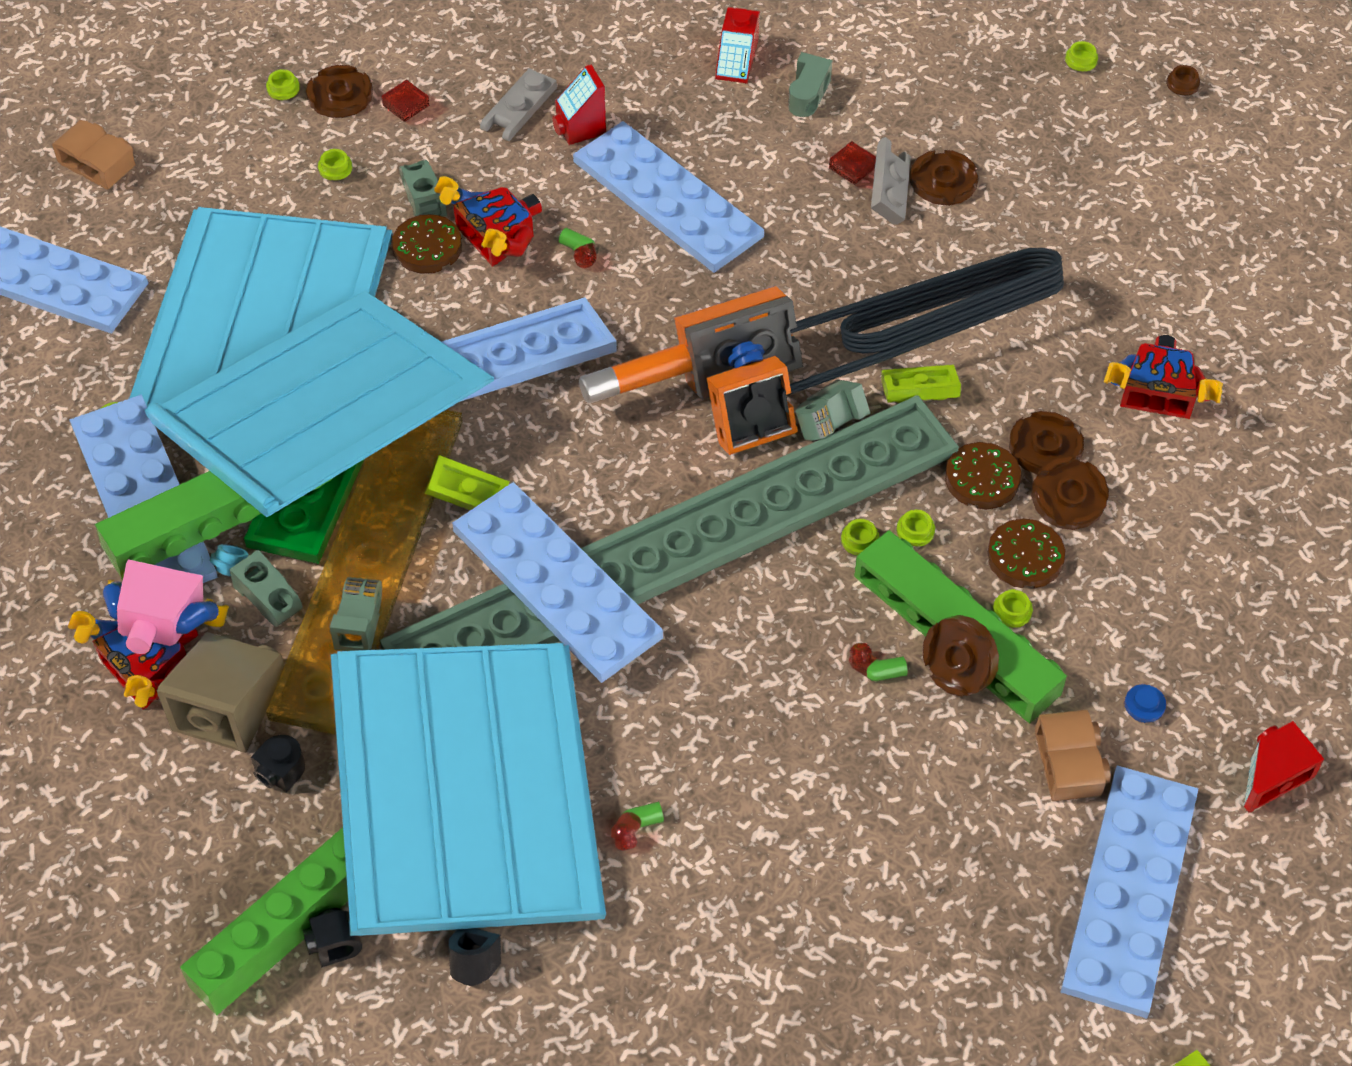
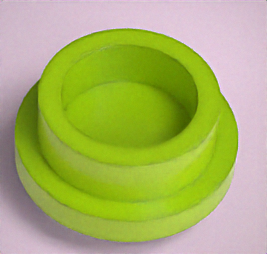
[1065,41,1098,71]
[266,69,300,100]
[318,149,353,181]
[896,509,935,547]
[841,519,880,556]
[993,589,1033,628]

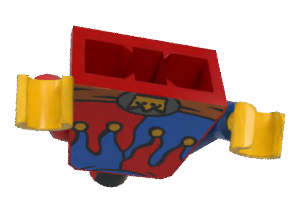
[434,176,542,267]
[1104,335,1223,419]
[68,611,199,710]

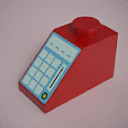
[715,7,760,84]
[552,64,606,145]
[1244,721,1324,813]

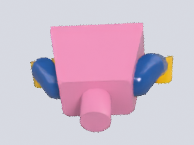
[102,559,229,654]

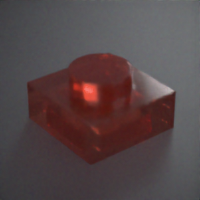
[381,79,430,122]
[829,141,876,185]

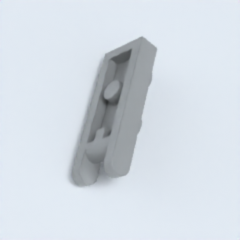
[480,68,557,141]
[871,137,911,225]

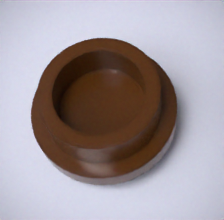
[1166,65,1200,96]

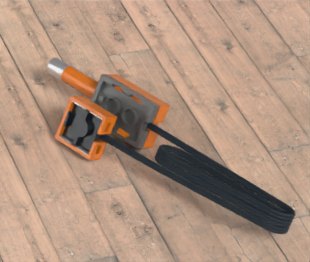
[579,248,1064,455]

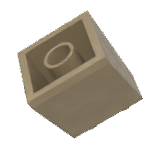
[157,632,286,753]

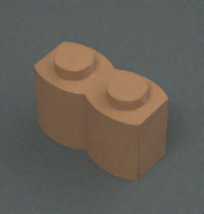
[52,120,136,190]
[1035,710,1111,802]

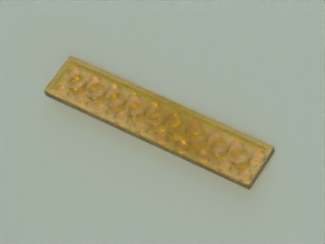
[266,410,463,735]

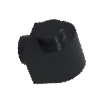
[251,735,305,793]
[302,908,362,968]
[449,928,501,986]

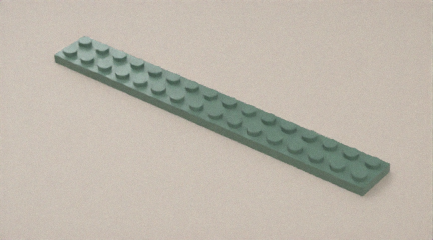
[380,395,959,650]

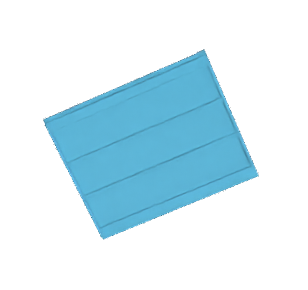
[129,207,393,408]
[145,291,494,517]
[331,643,606,936]

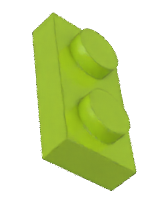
[881,364,961,403]
[424,455,510,510]

